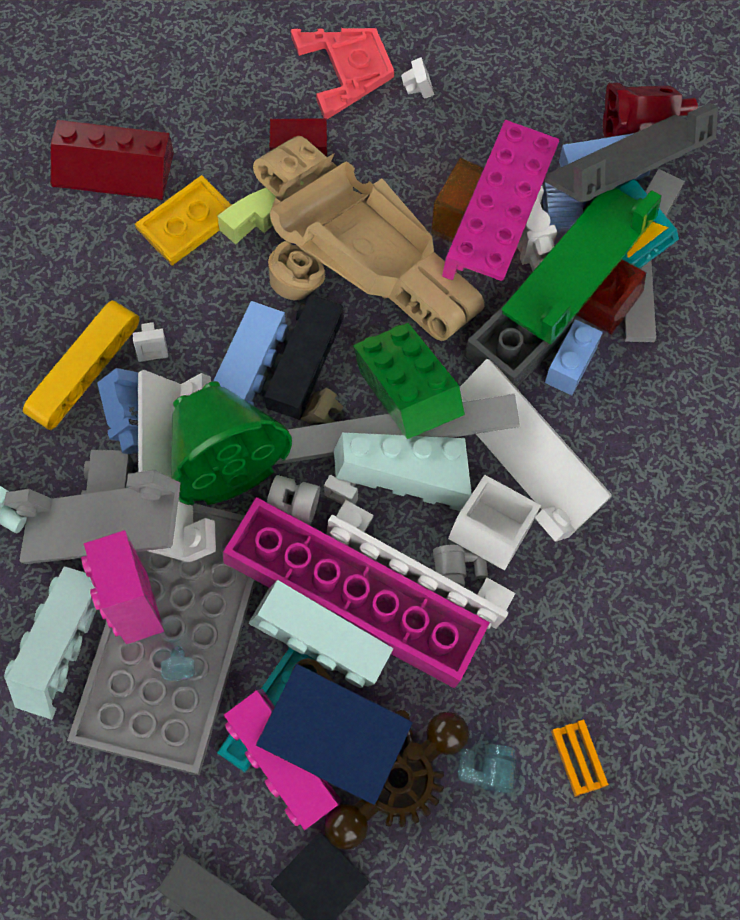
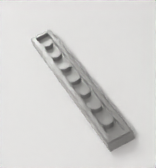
[274,394,520,465]

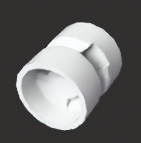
[267,475,320,525]

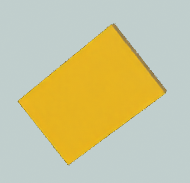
[135,175,232,266]

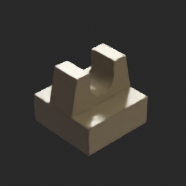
[301,388,343,425]

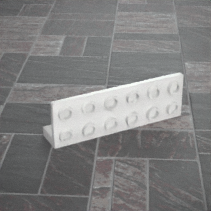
[460,359,612,542]
[138,370,216,562]
[327,500,515,629]

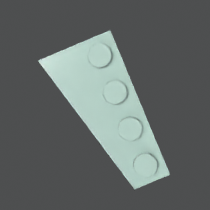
[248,580,394,688]

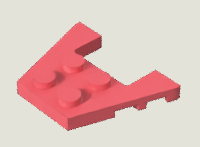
[291,28,394,119]

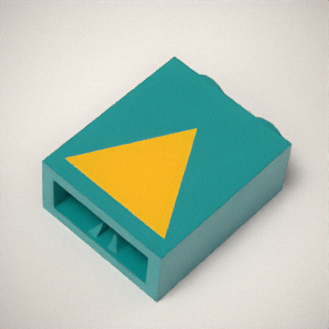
[615,179,679,275]

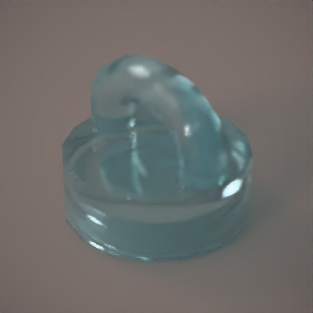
[161,645,195,681]

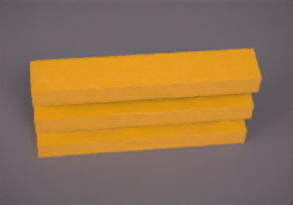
[551,720,609,797]

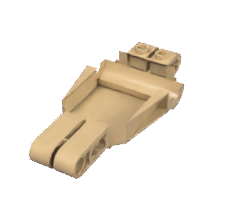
[253,136,484,341]

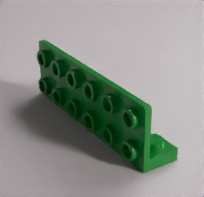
[502,188,662,345]

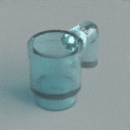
[458,745,517,793]

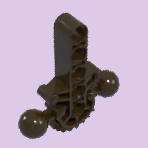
[293,658,470,850]

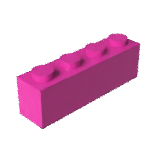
[224,689,342,830]

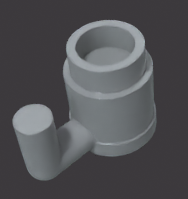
[433,545,488,587]

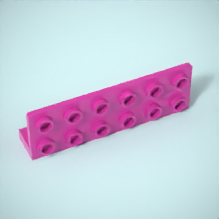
[442,120,559,281]

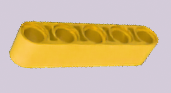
[23,300,140,430]

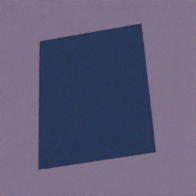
[256,664,413,805]

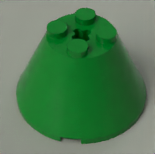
[171,381,292,506]

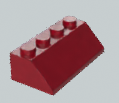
[51,120,174,200]

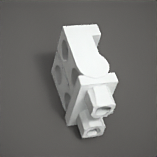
[517,186,557,271]

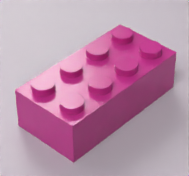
[81,530,165,644]

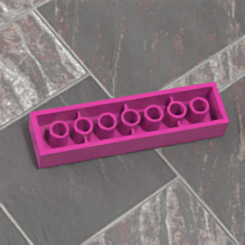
[223,497,490,688]

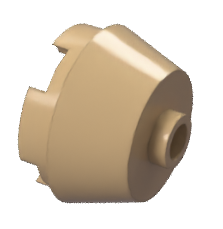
[268,241,325,300]

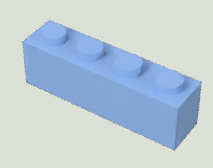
[213,301,289,406]

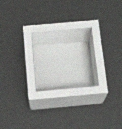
[448,475,541,570]

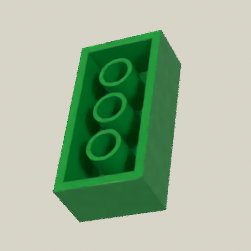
[353,323,465,439]

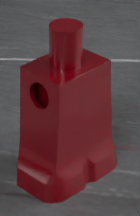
[603,83,698,138]

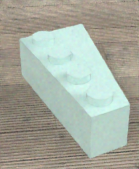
[334,432,472,511]
[4,566,96,720]

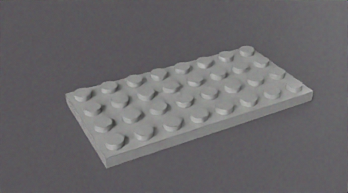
[67,504,256,776]

